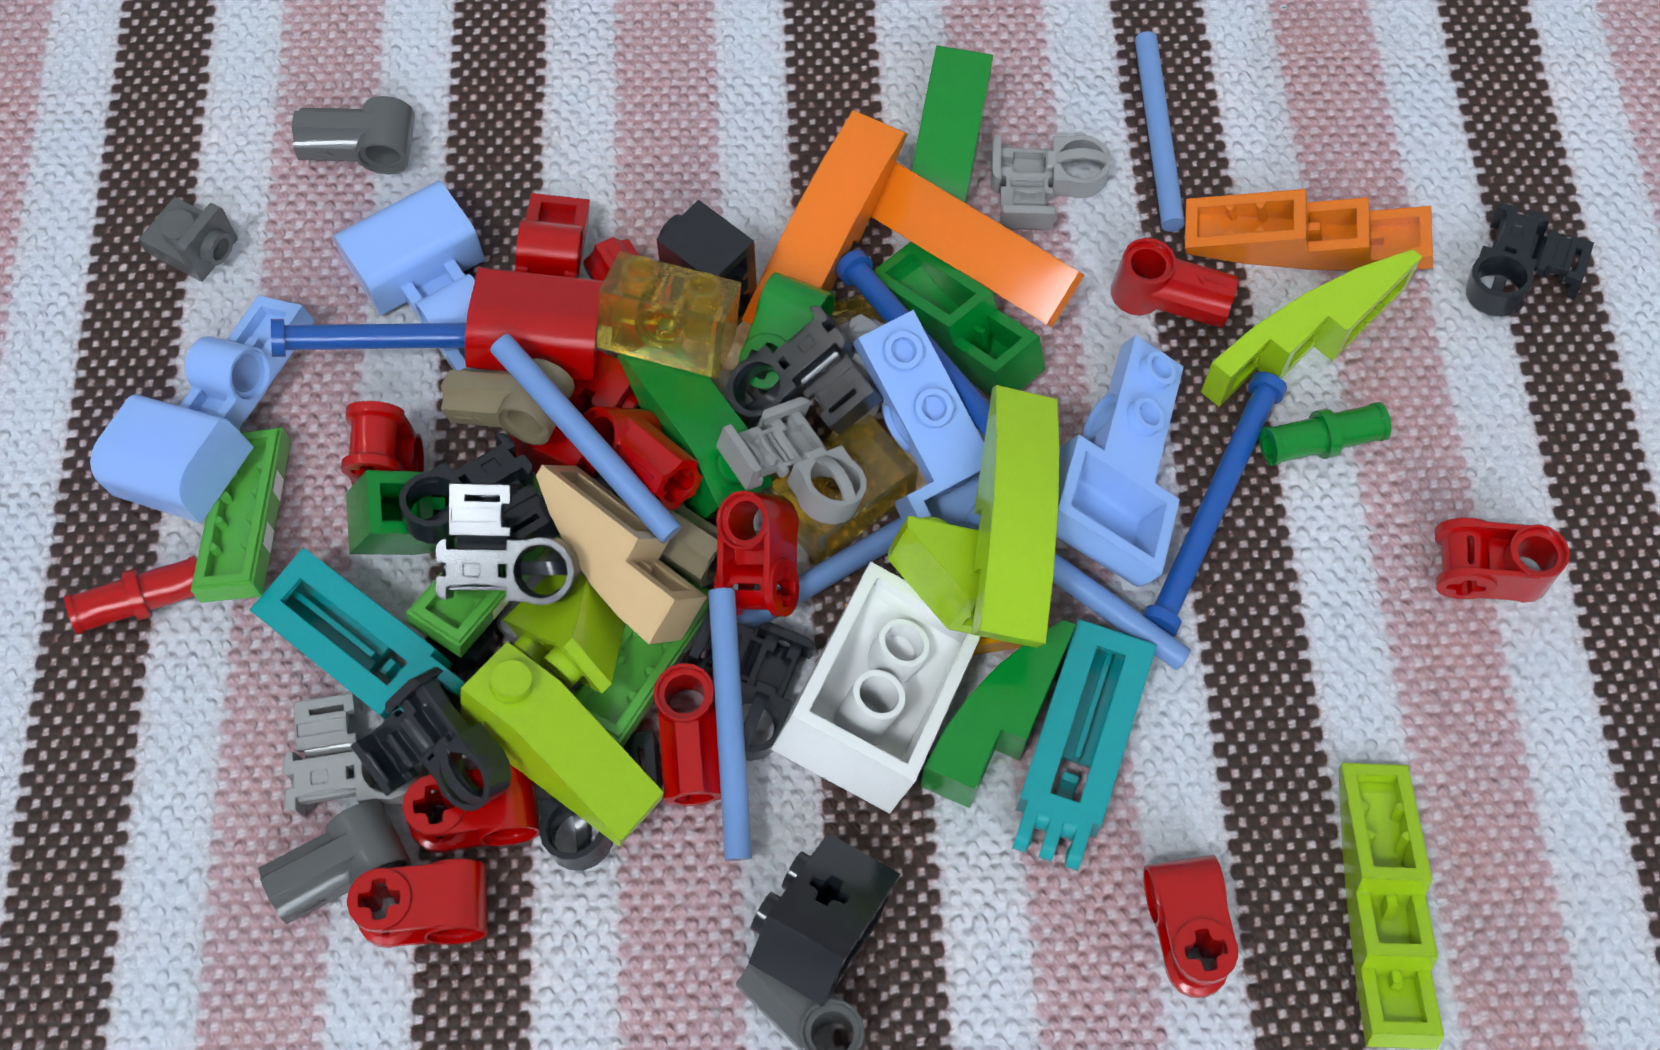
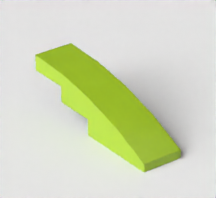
[1201,249,1423,407]
[971,385,1060,648]
[1338,763,1444,1050]

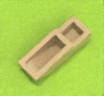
[536,465,707,644]

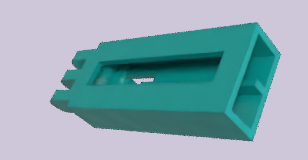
[249,547,465,720]
[1012,619,1157,871]

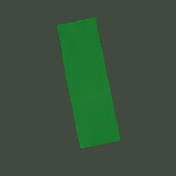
[912,45,993,203]
[873,242,1046,397]
[921,619,1076,808]

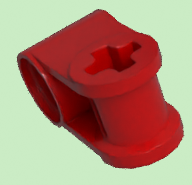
[341,401,424,485]
[714,490,800,617]
[1435,518,1570,603]
[402,764,540,853]
[1143,854,1238,998]
[347,859,488,948]

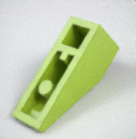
[461,642,664,847]

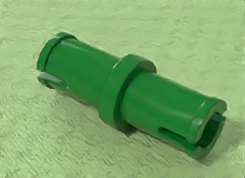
[1259,402,1392,466]

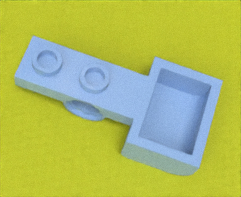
[332,180,485,370]
[90,295,315,524]
[853,310,984,530]
[1056,335,1184,587]

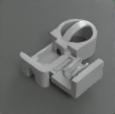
[990,135,1111,230]
[716,397,867,524]
[283,693,430,817]

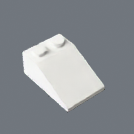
[771,561,981,814]

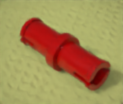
[64,555,197,635]

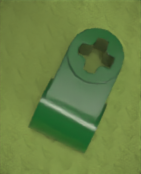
[738,272,835,393]

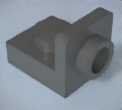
[138,197,238,282]

